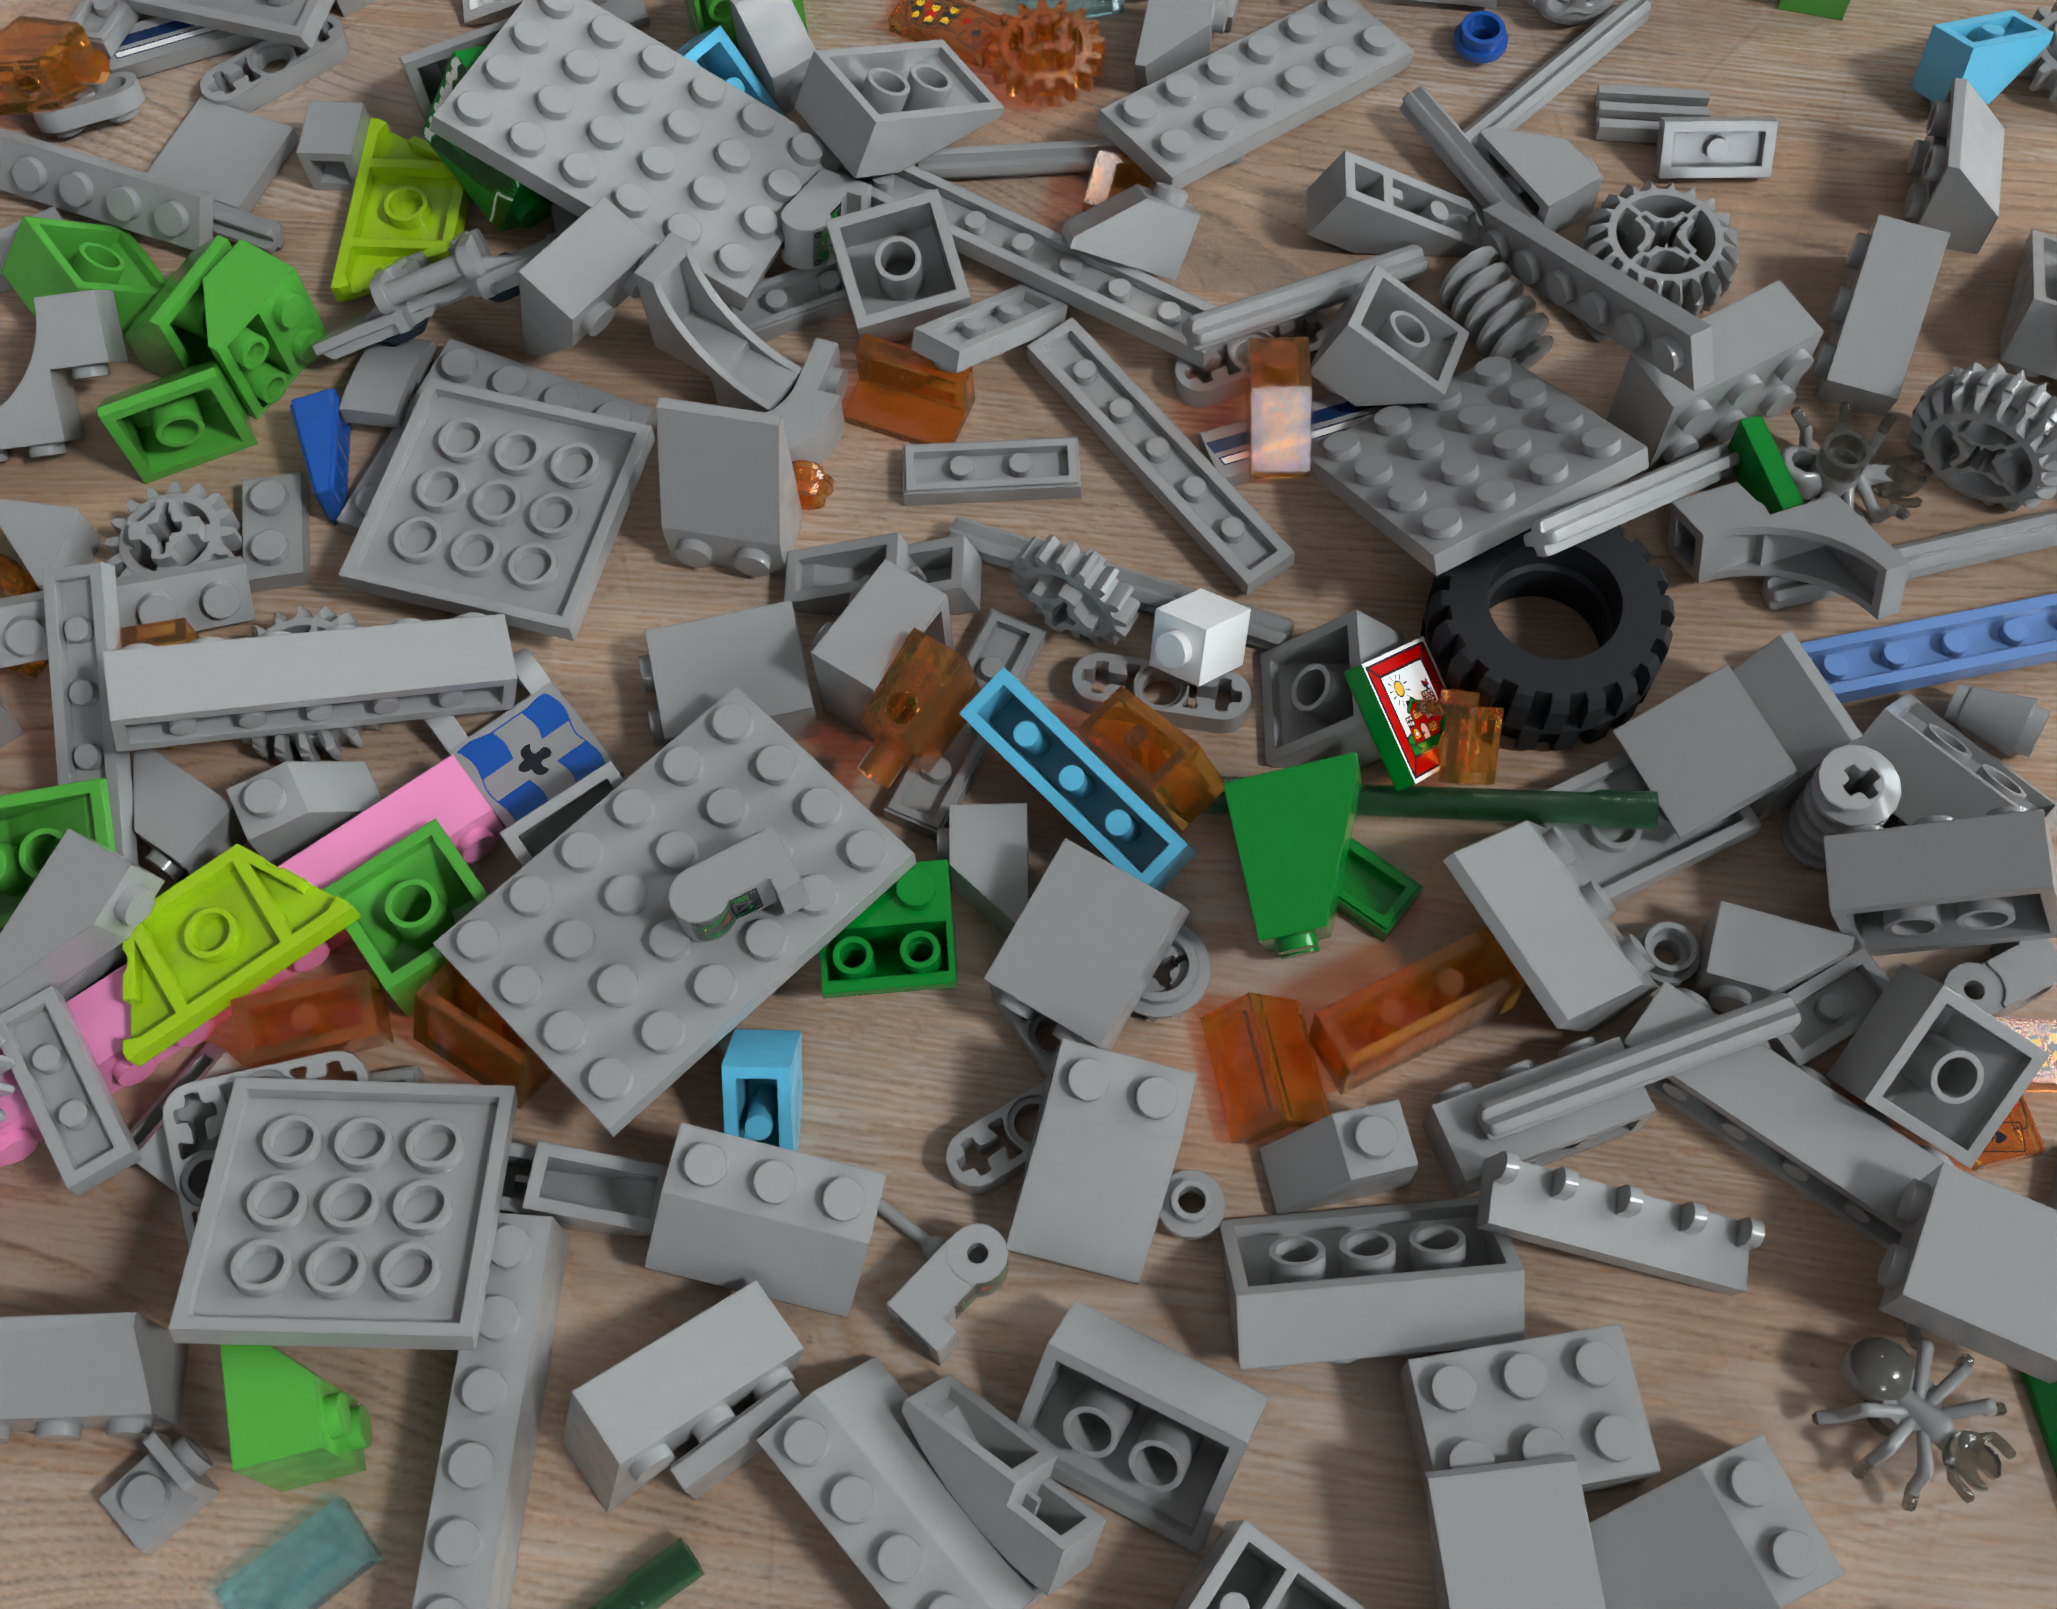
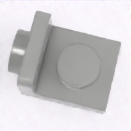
[98,1430,220,1555]

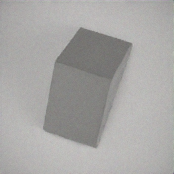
[0,499,101,591]

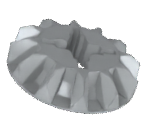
[1133,925,1211,1022]

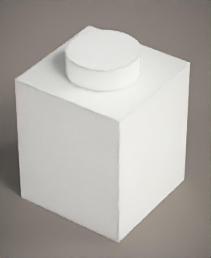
[1149,588,1251,687]

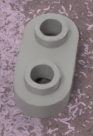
[29,72,146,138]

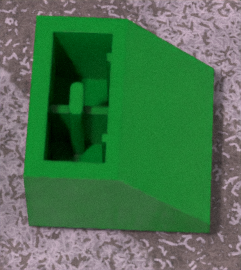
[820,859,957,999]

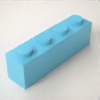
[959,667,1198,891]

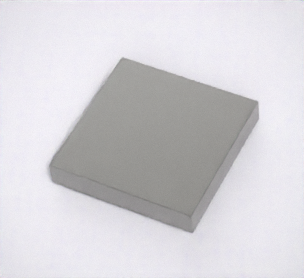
[146,97,299,213]
[1613,664,1799,842]

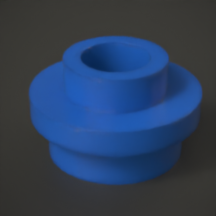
[1453,11,1508,64]

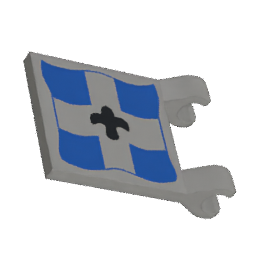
[424,648,625,828]

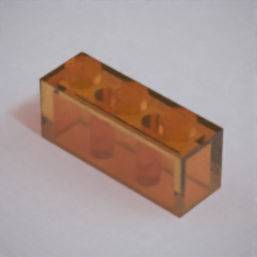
[1308,926,1526,1095]

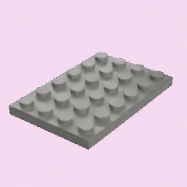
[430,0,836,311]
[433,686,916,1137]

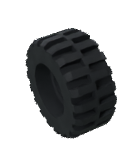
[1420,525,1675,751]

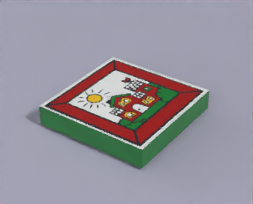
[1344,636,1475,791]

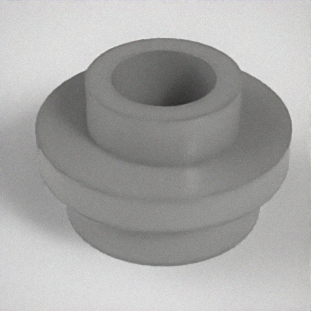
[1636,922,1701,986]
[1159,1170,1226,1240]

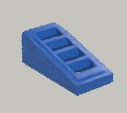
[290,389,351,526]

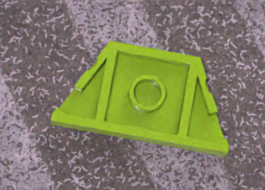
[330,118,471,302]
[123,844,361,1067]

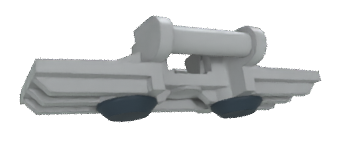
[312,228,560,359]

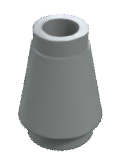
[1944,683,2051,757]

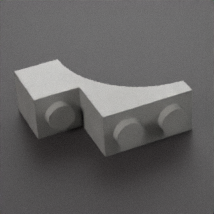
[634,231,803,413]
[0,290,128,462]
[1666,482,1909,620]

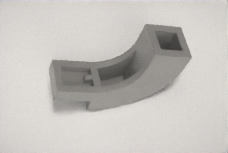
[766,337,848,481]

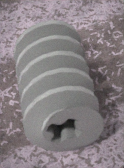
[1439,246,1554,370]
[1781,745,1902,871]

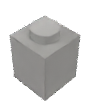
[296,101,370,191]

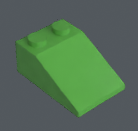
[0,778,116,933]

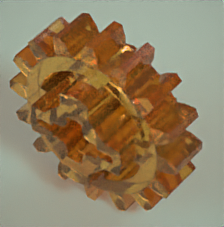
[987,0,1105,107]

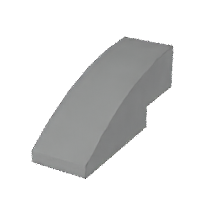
[784,532,982,615]
[499,1141,668,1236]
[901,1374,1106,1596]

